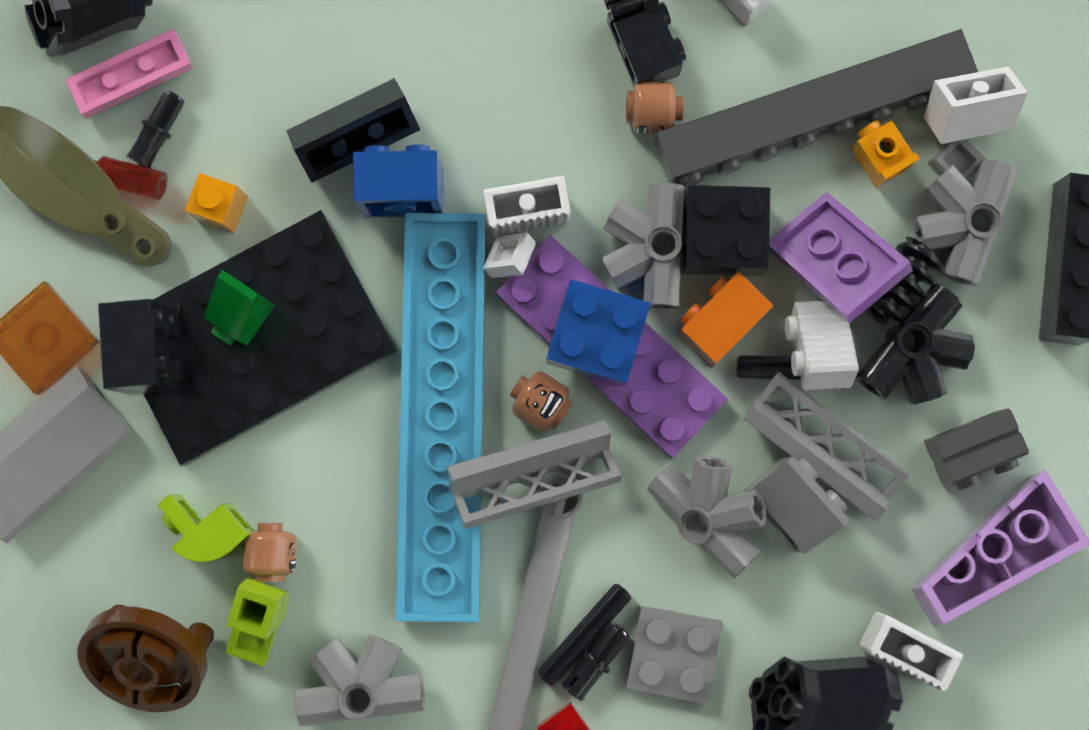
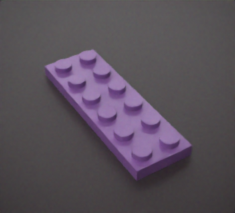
[495,235,728,459]

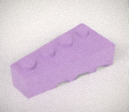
[912,470,1089,626]

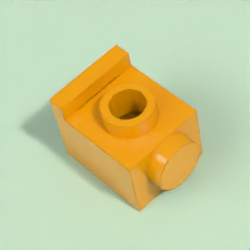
[851,120,920,188]

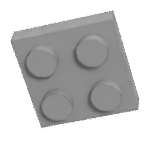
[626,605,723,704]

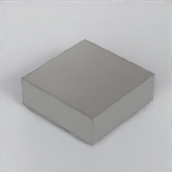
[927,139,987,180]

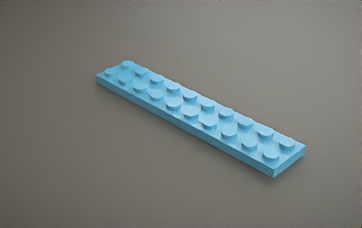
[396,213,486,622]

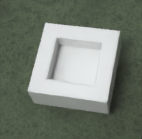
[483,233,536,278]

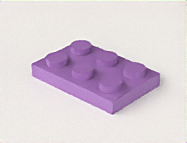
[769,192,912,324]

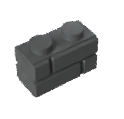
[924,408,1029,490]

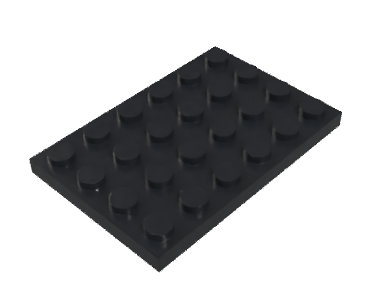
[143,210,397,466]

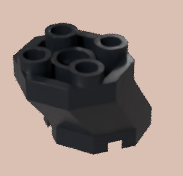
[25,0,153,57]
[749,656,903,730]

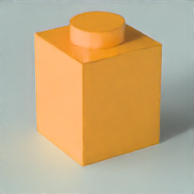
[185,173,248,233]

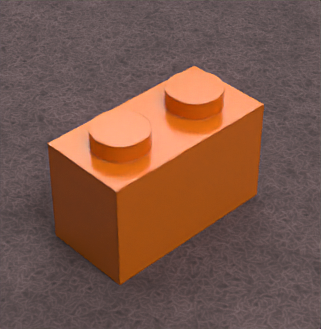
[678,272,774,367]

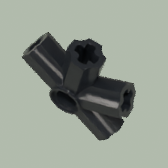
[856,283,975,405]

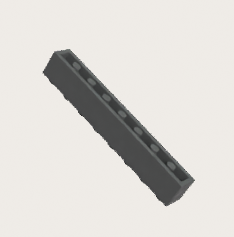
[654,29,978,188]

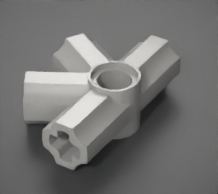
[914,159,1017,286]
[602,183,685,309]
[647,456,767,579]
[294,634,426,727]

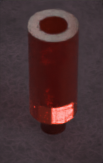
[94,156,168,200]

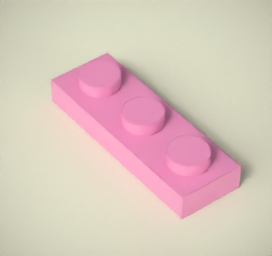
[65,29,194,119]

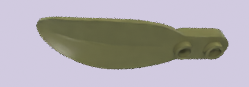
[0,106,172,266]

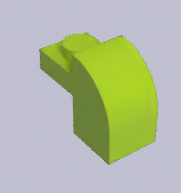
[157,494,254,562]
[225,578,289,666]

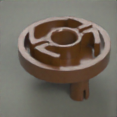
[77,604,214,712]

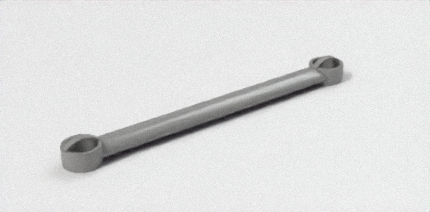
[488,477,583,730]

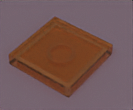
[0,281,100,395]

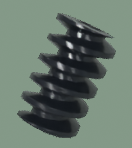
[864,236,945,325]

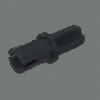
[126,90,184,169]
[562,622,630,701]

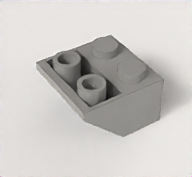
[744,456,851,553]

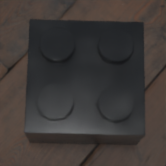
[682,185,771,276]
[98,299,183,395]

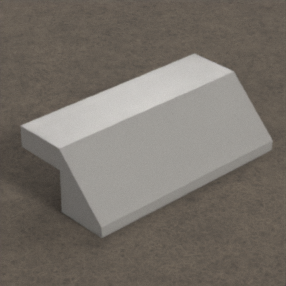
[0,366,132,543]

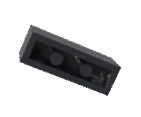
[286,78,421,183]

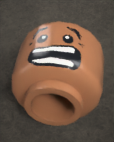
[626,81,684,134]
[510,371,573,432]
[242,523,296,582]

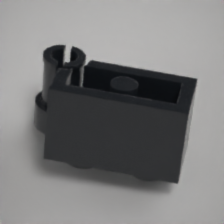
[604,0,686,87]

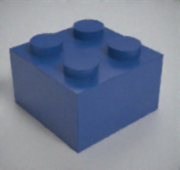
[353,144,444,218]
[546,279,651,387]

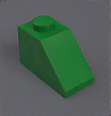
[204,270,275,346]

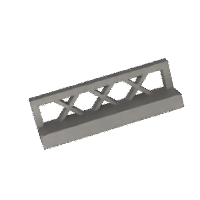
[743,371,909,521]
[448,420,622,529]

